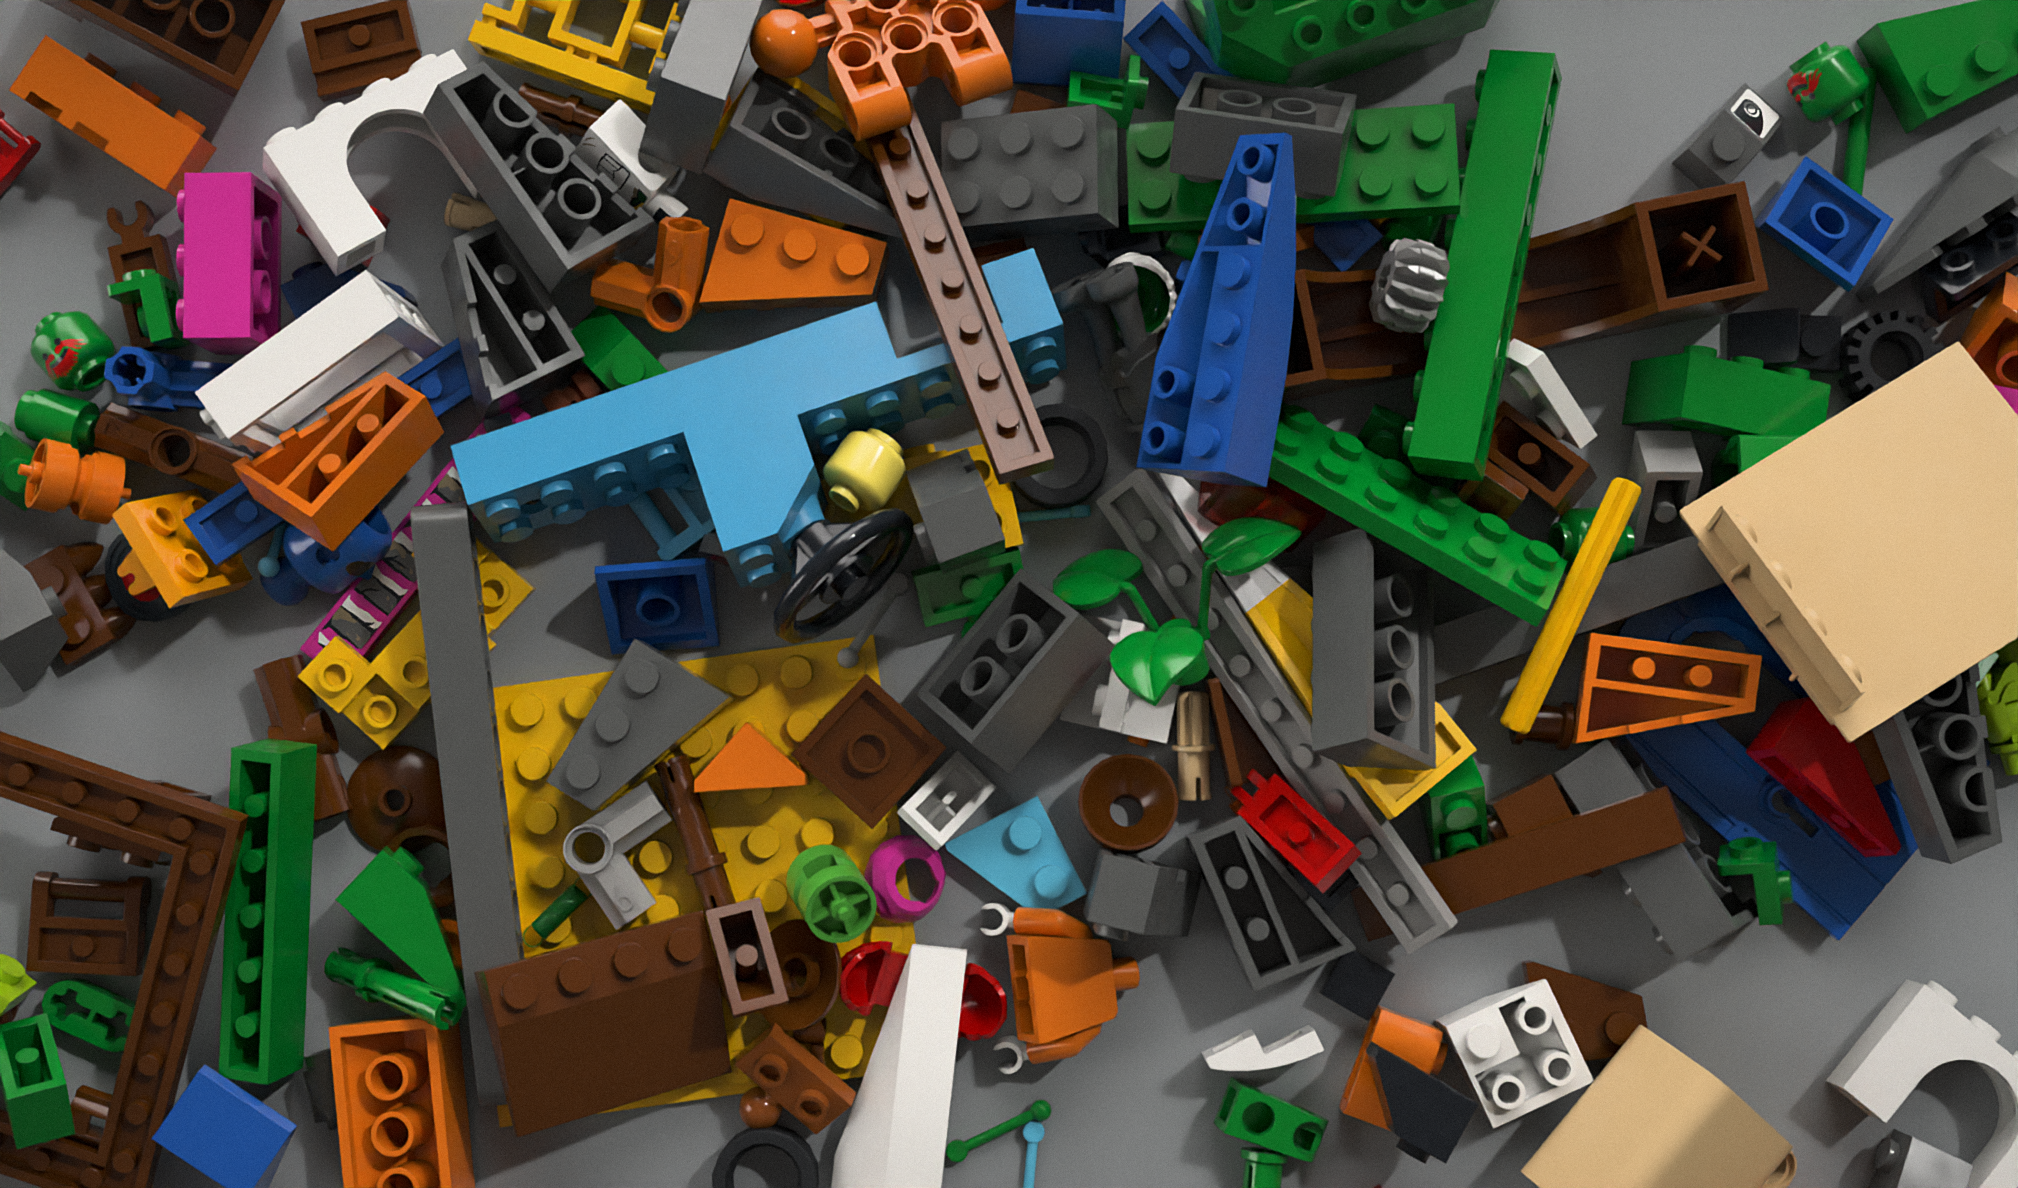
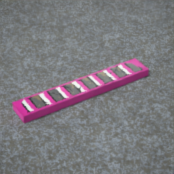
[300,406,533,659]

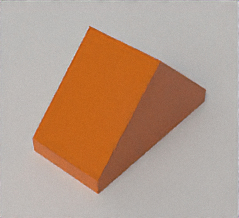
[694,722,809,792]

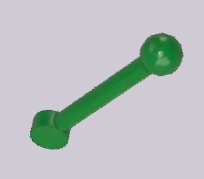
[946,1099,1052,1162]

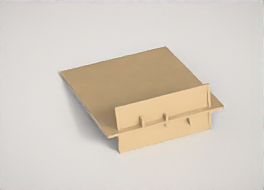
[1679,342,2018,743]

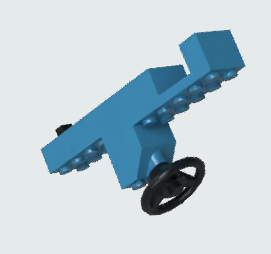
[450,248,1067,644]

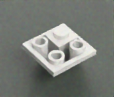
[1435,979,1594,1129]

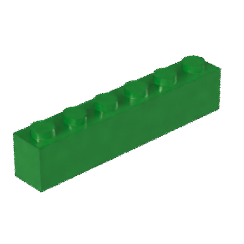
[219,738,317,1085]

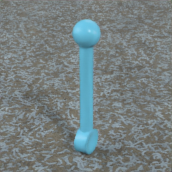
[1017,505,1091,523]
[258,521,288,577]
[1023,1120,1045,1188]

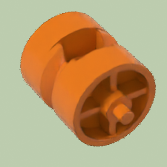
[18,438,131,525]

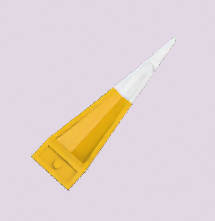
[1154,472,1477,820]

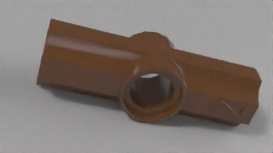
[94,402,256,494]
[253,655,353,823]

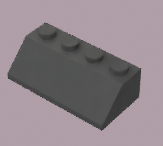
[1310,528,1436,770]

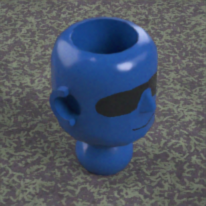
[260,505,392,606]

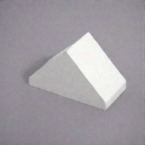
[897,750,997,851]

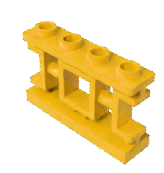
[468,0,683,115]

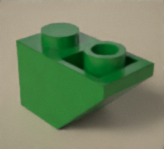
[1418,754,1488,861]

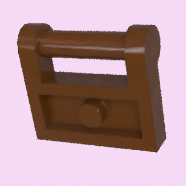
[26,871,152,976]

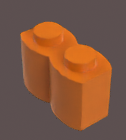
[1339,1005,1448,1131]

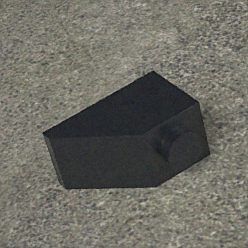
[1366,1041,1479,1164]

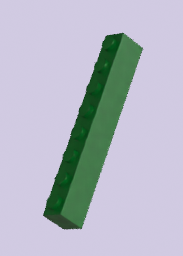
[1403,49,1562,482]

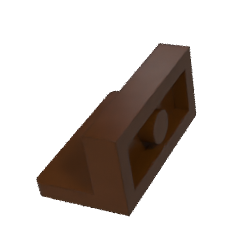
[1203,677,1282,788]

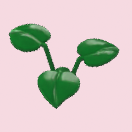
[1053,517,1302,706]

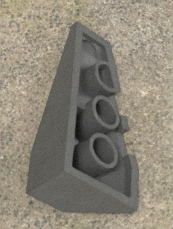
[1855,126,2018,303]

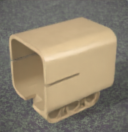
[1520,1024,1797,1188]

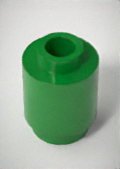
[14,388,100,455]

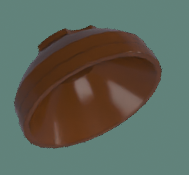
[1078,754,1179,854]

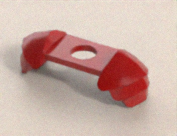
[839,941,1007,1041]

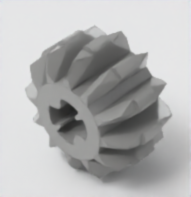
[1369,238,1450,334]

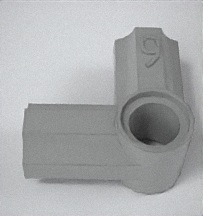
[563,781,673,930]

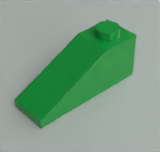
[335,845,467,1008]

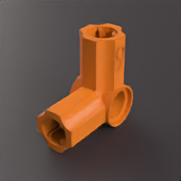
[590,216,710,333]

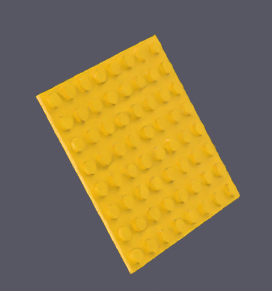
[493,635,916,1128]

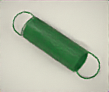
[523,877,592,947]

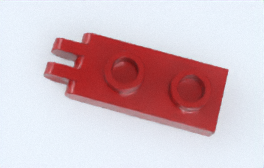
[1230,768,1362,894]

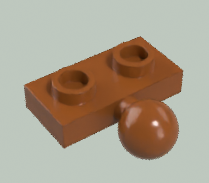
[735,1023,856,1135]

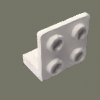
[1489,338,1598,462]

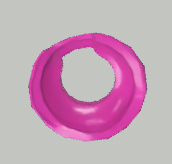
[864,835,946,923]

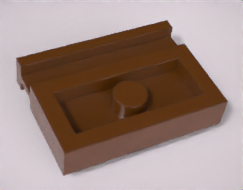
[301,0,422,102]

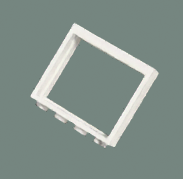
[195,270,444,453]

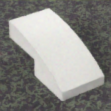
[1201,1025,1324,1071]

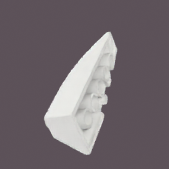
[831,944,967,1188]

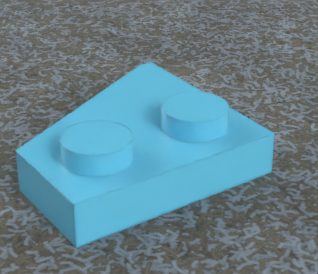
[944,796,1087,909]

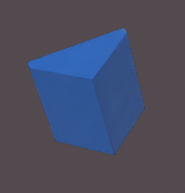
[1754,156,1894,292]
[594,558,720,655]
[152,1064,297,1188]

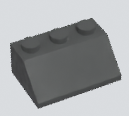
[1169,72,1357,199]

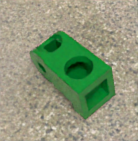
[1213,1077,1329,1162]

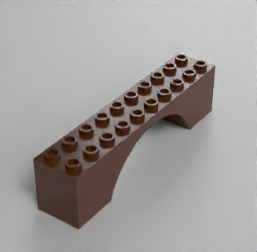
[1282,181,1769,402]

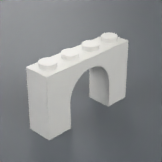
[263,49,481,276]
[1826,979,2018,1188]

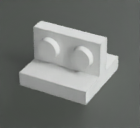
[1060,614,1180,744]

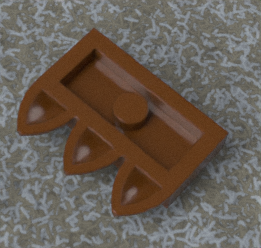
[23,542,137,666]

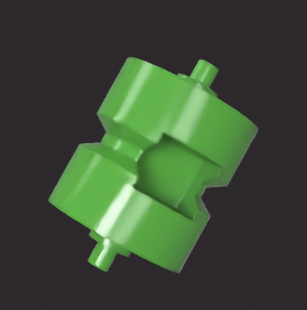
[786,845,877,943]

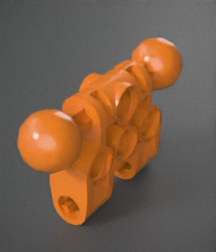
[749,0,1013,141]

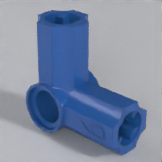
[104,346,233,412]

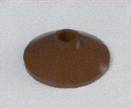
[347,746,446,852]
[760,919,842,1031]

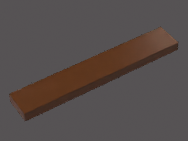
[1350,785,1687,942]

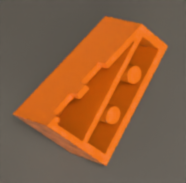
[9,35,217,198]
[699,198,890,313]
[231,371,444,552]

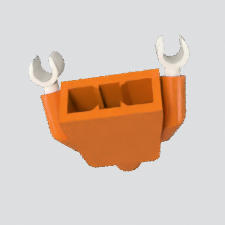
[980,903,1140,1074]

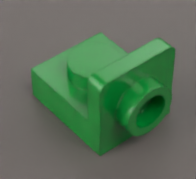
[107,269,190,350]

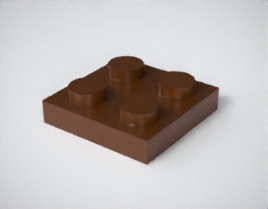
[791,674,947,829]

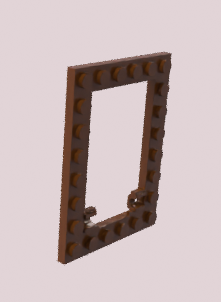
[0,731,249,1188]

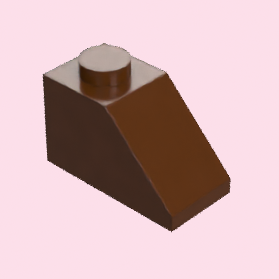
[1487,400,1597,518]
[1486,774,1602,878]
[705,897,789,1019]

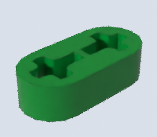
[42,978,136,1052]

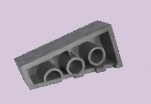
[1872,663,2002,864]

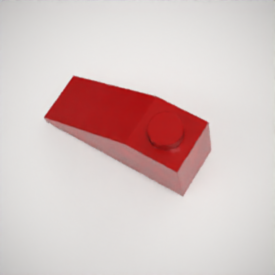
[1745,697,1902,857]

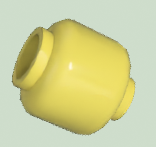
[823,428,906,513]

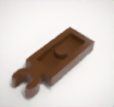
[107,200,181,352]

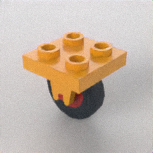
[105,489,253,622]

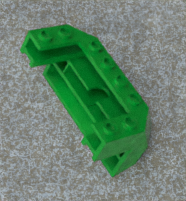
[1184,0,1500,88]

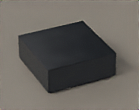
[1319,950,1395,1021]

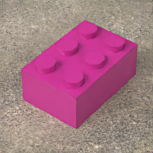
[176,172,282,355]

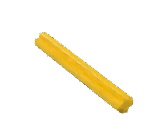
[1500,477,1641,734]

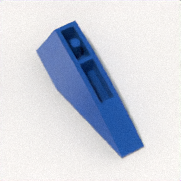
[1136,133,1296,487]

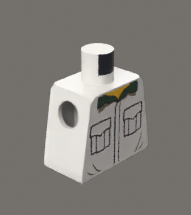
[574,99,689,226]

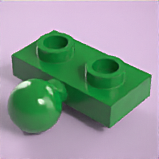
[911,546,1024,639]

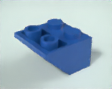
[1011,0,1126,88]

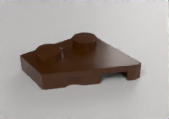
[1521,960,1648,1061]

